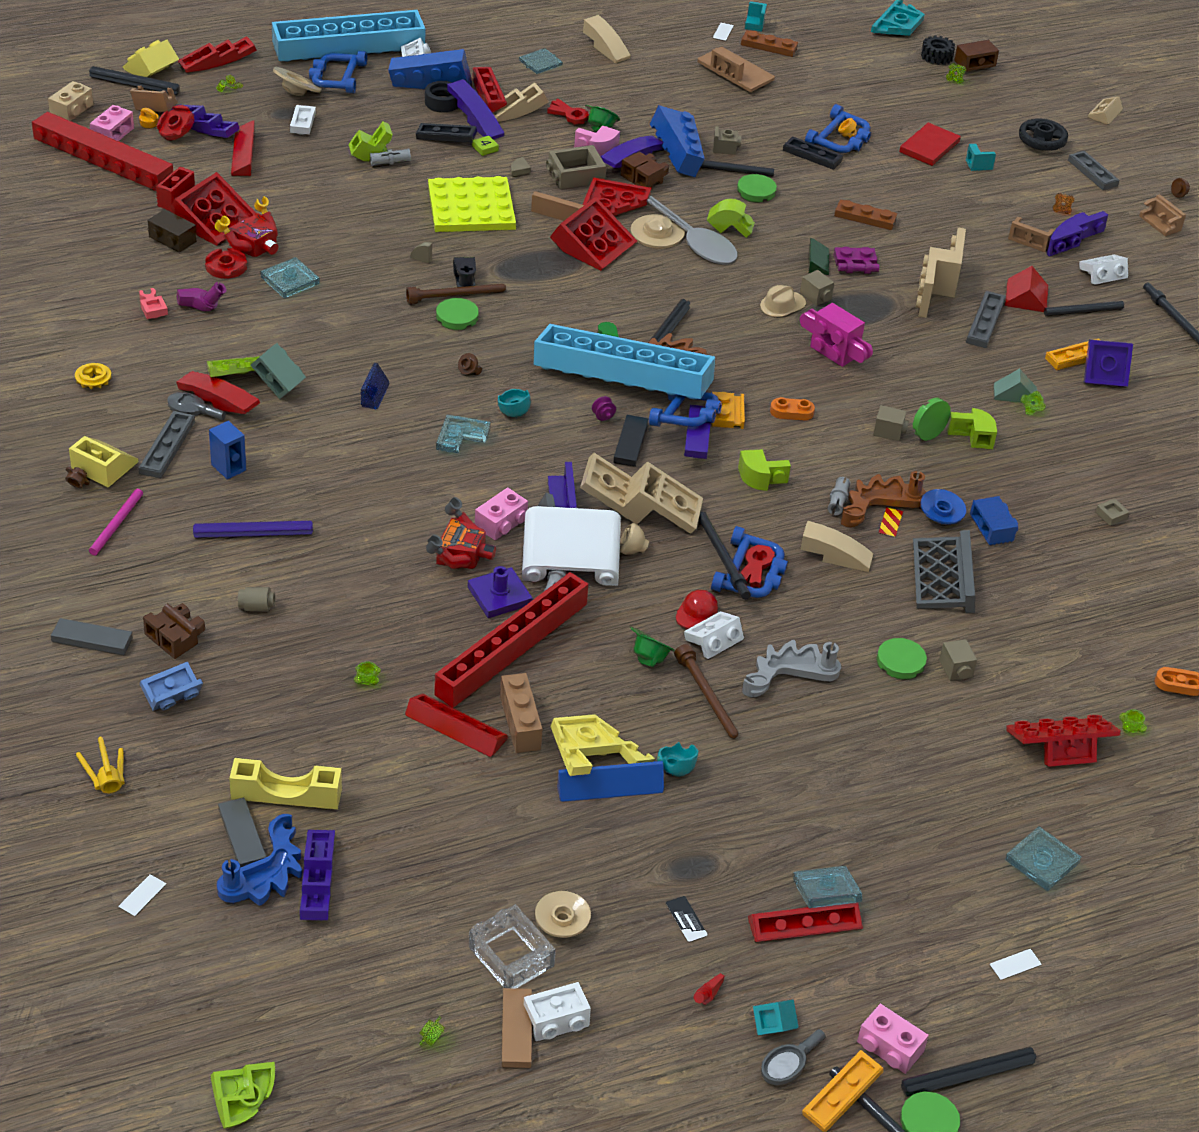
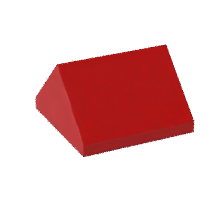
[1005,266,1048,312]

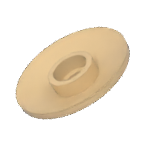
[535,891,591,938]

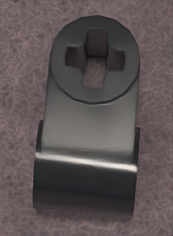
[453,257,476,287]

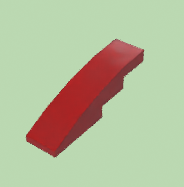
[178,36,257,73]
[176,371,260,414]

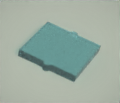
[519,48,563,74]

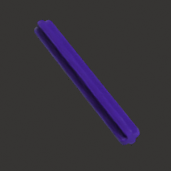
[193,520,313,538]

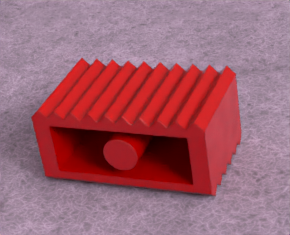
[155,167,195,211]

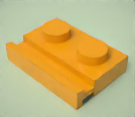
[712,392,745,429]

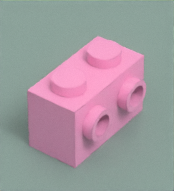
[90,105,134,141]
[475,487,528,540]
[857,1003,929,1074]

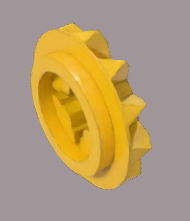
[75,363,111,390]

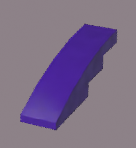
[447,79,504,140]
[163,104,240,138]
[601,135,664,168]
[684,404,711,459]
[300,830,335,920]

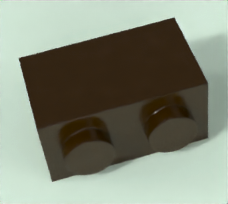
[147,209,197,253]

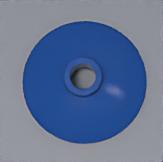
[921,489,966,524]

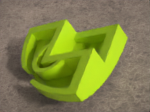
[210,1062,275,1129]

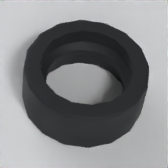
[425,81,458,112]

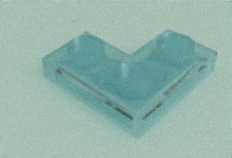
[436,414,491,453]

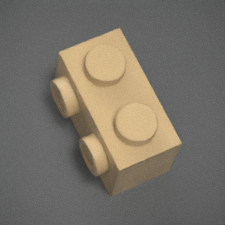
[48,81,93,121]

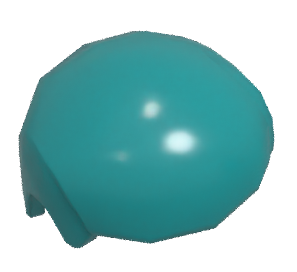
[498,389,531,417]
[657,742,699,777]

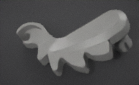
[742,640,841,697]

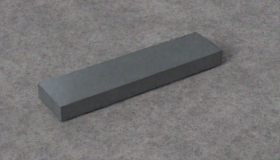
[966,291,1006,348]
[139,411,195,479]

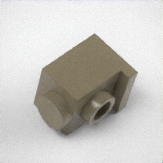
[713,126,742,155]

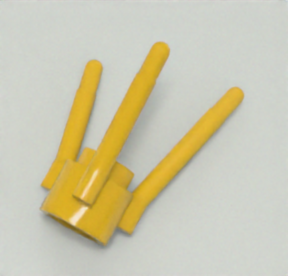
[76,737,125,794]

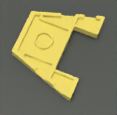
[550,714,655,776]

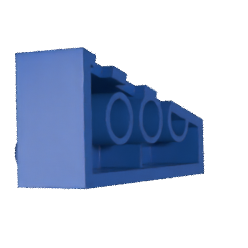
[650,105,705,177]

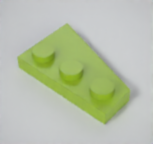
[207,356,260,377]

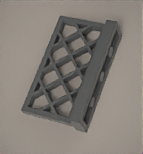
[913,530,975,613]

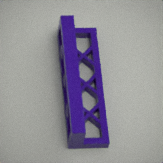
[547,462,577,508]

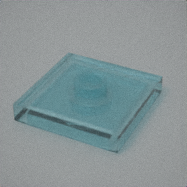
[260,257,320,298]
[1005,826,1082,891]
[793,866,862,908]

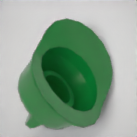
[585,105,620,132]
[630,627,675,667]

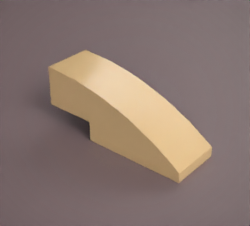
[583,15,630,63]
[493,83,548,122]
[801,521,873,572]

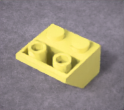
[122,40,179,77]
[69,436,138,487]

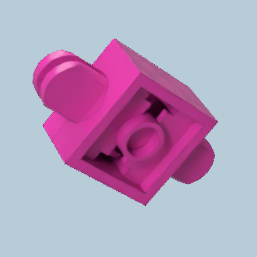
[800,303,873,367]

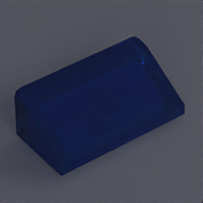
[361,363,390,409]

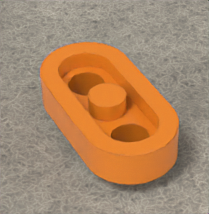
[770,397,815,421]
[1155,667,1199,696]

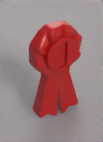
[547,98,589,124]
[740,545,775,588]

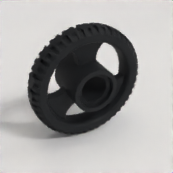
[1019,118,1068,151]

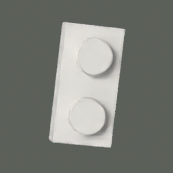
[290,105,316,135]

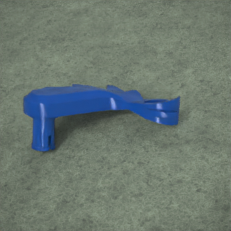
[217,814,302,906]

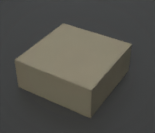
[1096,499,1129,526]

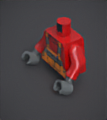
[426,497,496,569]

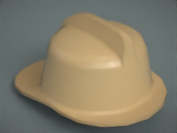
[760,285,806,317]

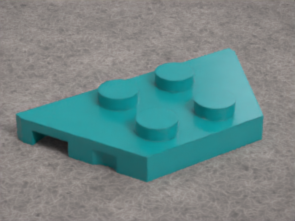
[871,0,925,36]

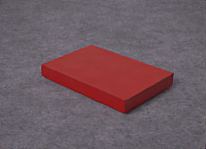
[899,122,961,166]

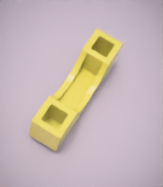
[229,758,342,810]

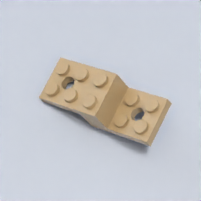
[916,228,966,318]
[580,453,703,534]

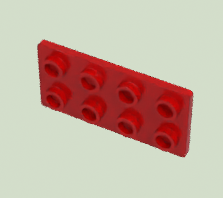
[1006,715,1121,767]

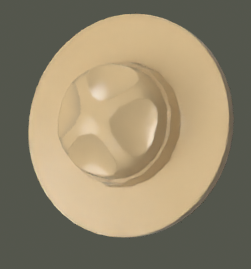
[273,67,321,96]
[631,214,685,249]

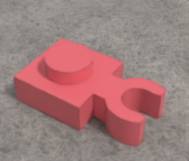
[139,288,168,319]

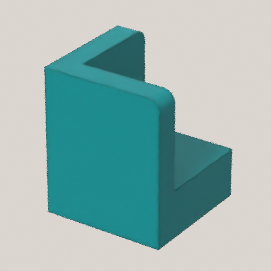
[745,1,767,32]
[966,144,996,171]
[753,999,798,1035]

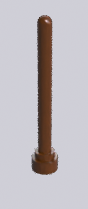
[406,283,506,304]
[674,644,738,739]

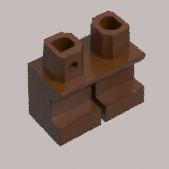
[621,151,669,190]
[143,603,205,659]

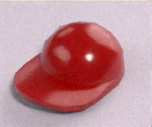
[676,589,718,629]

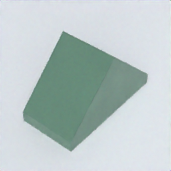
[993,368,1038,404]

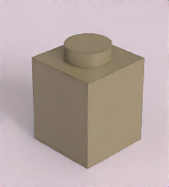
[800,270,835,306]
[873,405,909,441]
[939,639,977,681]

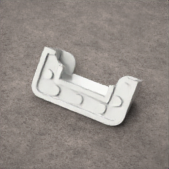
[522,506,621,586]

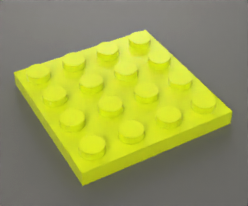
[428,176,516,232]

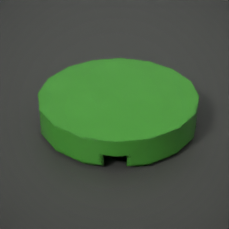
[737,174,777,202]
[436,298,478,330]
[913,397,951,441]
[876,638,927,679]
[900,1092,960,1132]

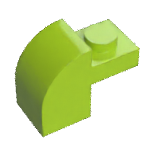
[348,121,393,161]
[707,199,755,237]
[947,408,997,449]
[738,449,791,491]

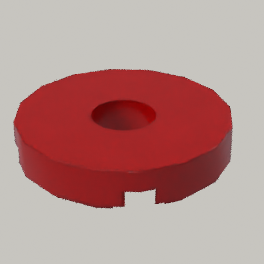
[157,105,194,141]
[205,248,247,279]

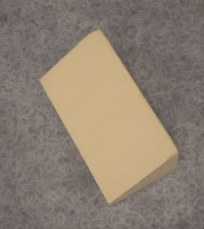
[1088,97,1123,124]

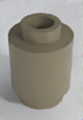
[238,587,276,612]

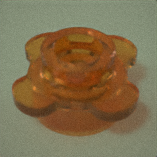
[1053,193,1074,214]

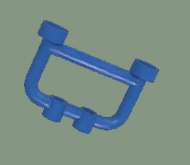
[309,51,367,94]
[805,104,871,153]
[649,392,722,427]
[711,526,788,598]

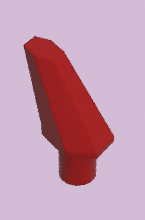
[694,973,725,1005]

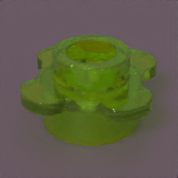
[946,63,966,84]
[1020,391,1046,415]
[354,661,380,685]
[1119,709,1147,733]
[419,1016,445,1047]

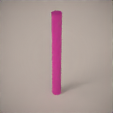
[89,488,143,556]

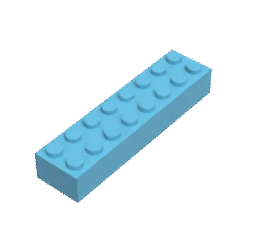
[272,10,425,62]
[534,324,715,399]

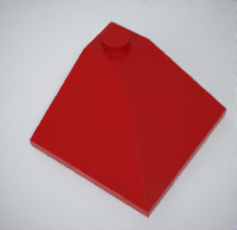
[169,172,257,246]
[550,197,637,271]

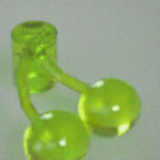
[216,75,243,92]

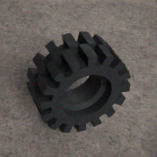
[921,35,955,65]

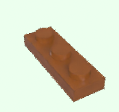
[741,30,798,57]
[834,199,898,230]

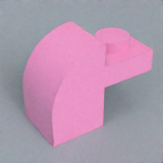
[574,126,620,157]

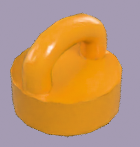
[139,108,159,128]
[838,118,857,138]

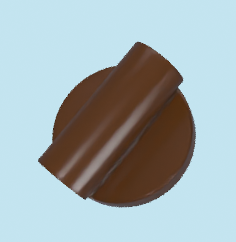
[458,353,482,375]

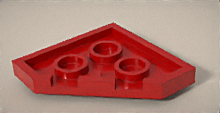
[583,177,651,216]

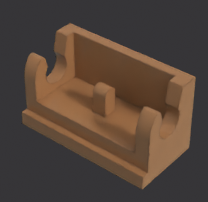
[130,86,178,112]
[1139,194,1186,236]
[1008,217,1055,252]

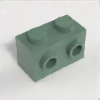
[251,343,306,399]

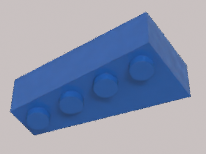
[388,49,472,89]

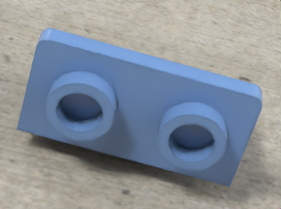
[140,662,203,711]

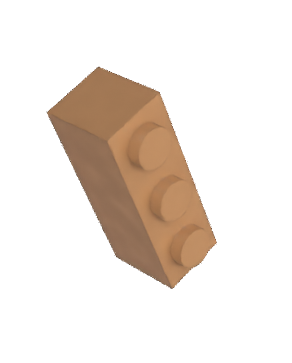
[500,673,542,753]

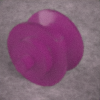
[592,396,616,421]

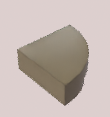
[511,157,531,177]
[410,242,432,264]

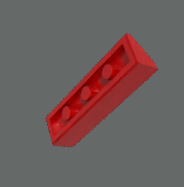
[472,67,507,113]
[231,120,255,176]
[405,694,508,757]
[748,901,863,942]

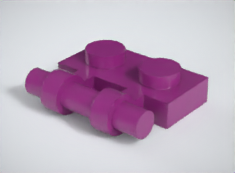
[834,247,879,274]

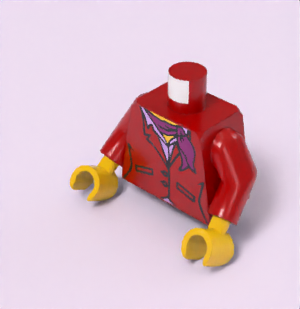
[215,196,279,257]

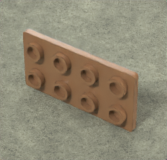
[697,47,775,92]

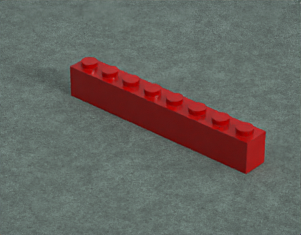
[32,111,173,191]
[434,572,589,708]

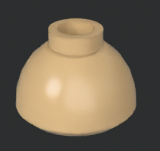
[620,523,649,555]

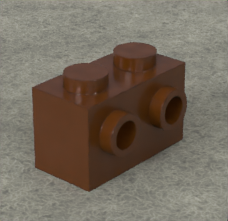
[954,40,999,72]

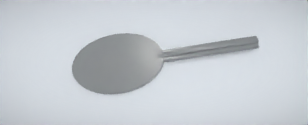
[647,196,737,265]

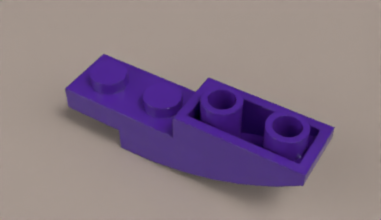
[1047,211,1108,257]

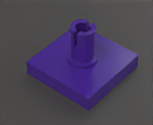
[1084,339,1133,386]
[468,566,533,618]

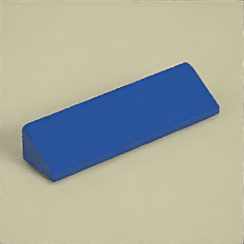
[557,761,664,802]

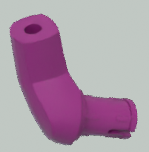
[176,282,227,311]

